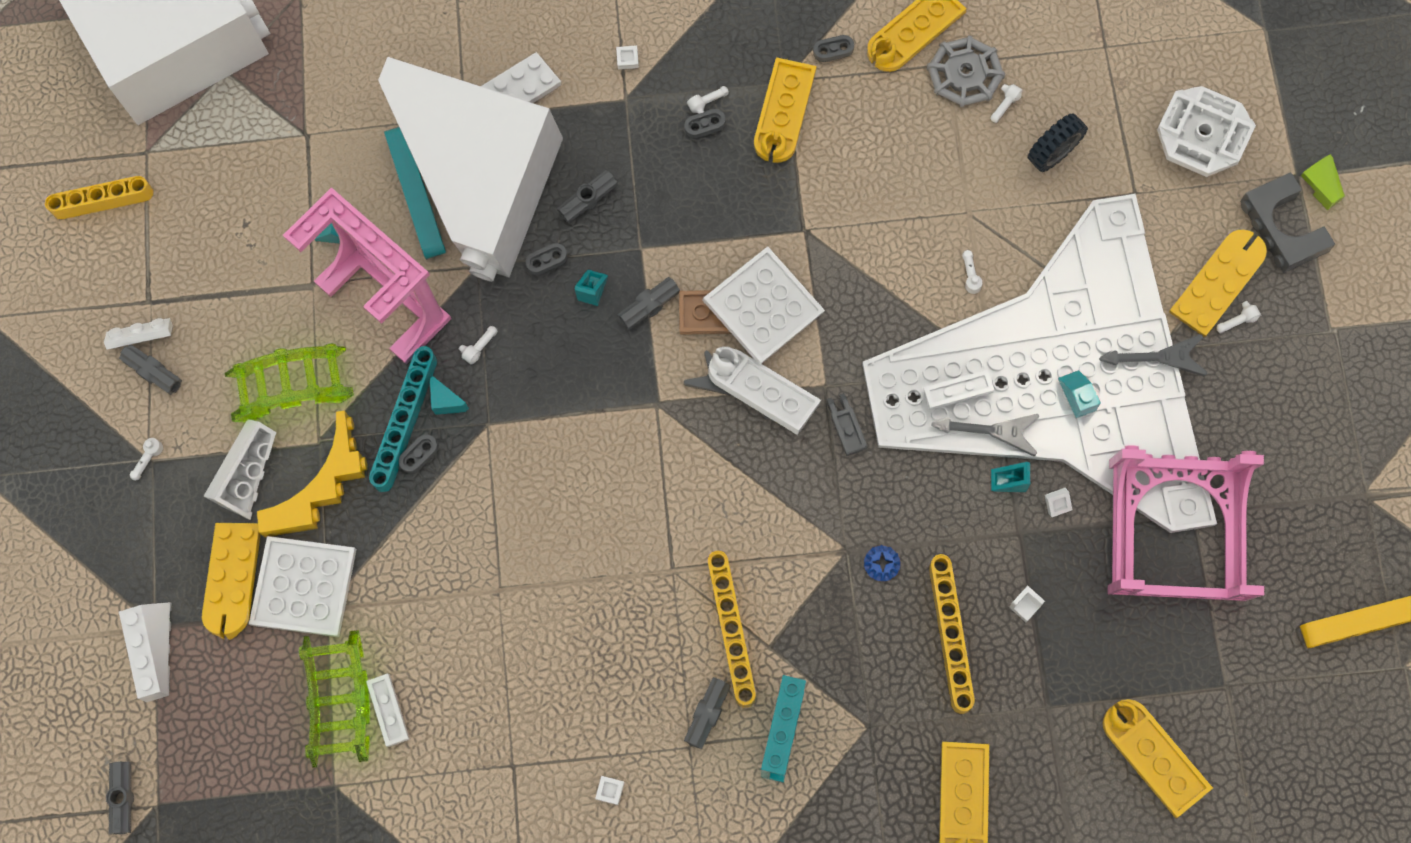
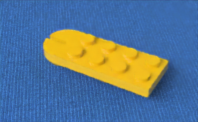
[867,0,967,72]
[754,57,817,163]
[1169,230,1267,337]
[202,523,261,640]
[1103,699,1213,818]
[939,742,989,843]

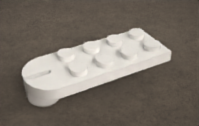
[481,52,561,103]
[708,347,821,435]

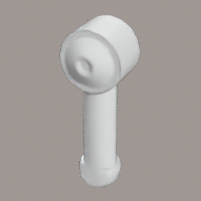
[990,84,1023,123]
[687,86,729,114]
[962,250,982,294]
[1216,301,1261,334]
[459,326,498,365]
[130,438,163,481]

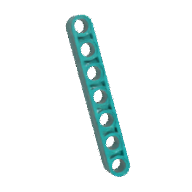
[384,127,446,260]
[369,346,437,492]

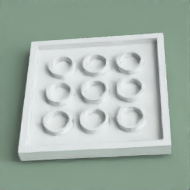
[702,246,825,365]
[249,536,357,637]

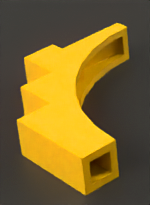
[257,410,368,538]

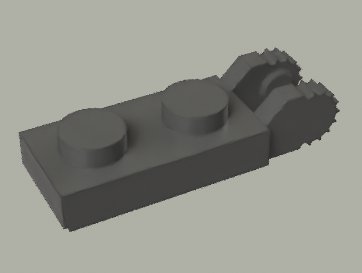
[826,393,868,456]

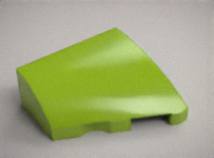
[1301,154,1345,210]

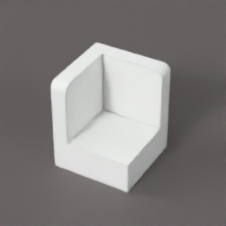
[1009,586,1045,622]

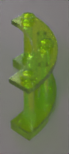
[225,343,354,423]
[299,630,370,768]

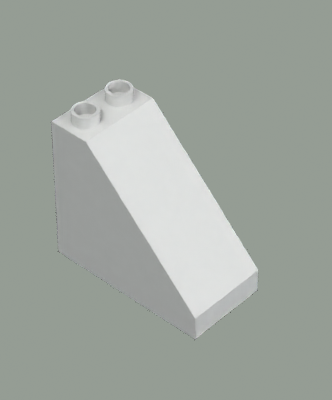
[59,0,270,125]
[378,57,563,281]

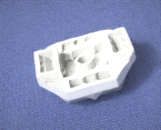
[1157,86,1256,177]

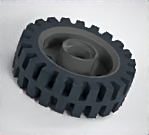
[1027,113,1088,172]

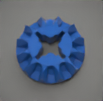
[864,545,901,581]

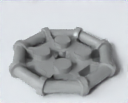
[926,35,1005,108]

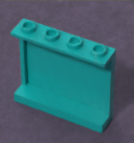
[761,675,806,783]

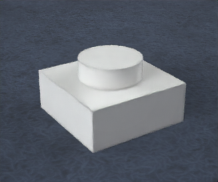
[616,45,639,70]
[1045,488,1072,517]
[595,776,625,805]

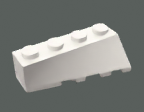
[204,419,276,520]
[119,602,172,702]

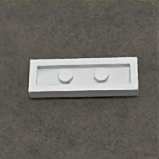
[104,318,173,349]
[923,370,994,410]
[366,673,410,747]

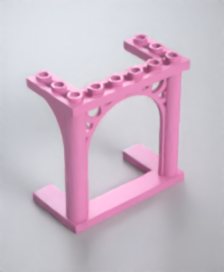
[283,188,451,365]
[1108,445,1264,601]

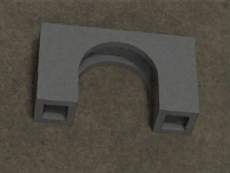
[1240,172,1335,273]

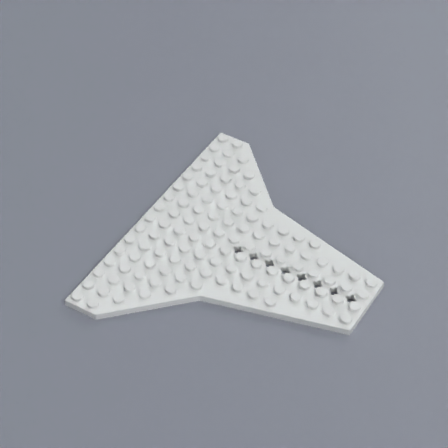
[862,194,1217,533]

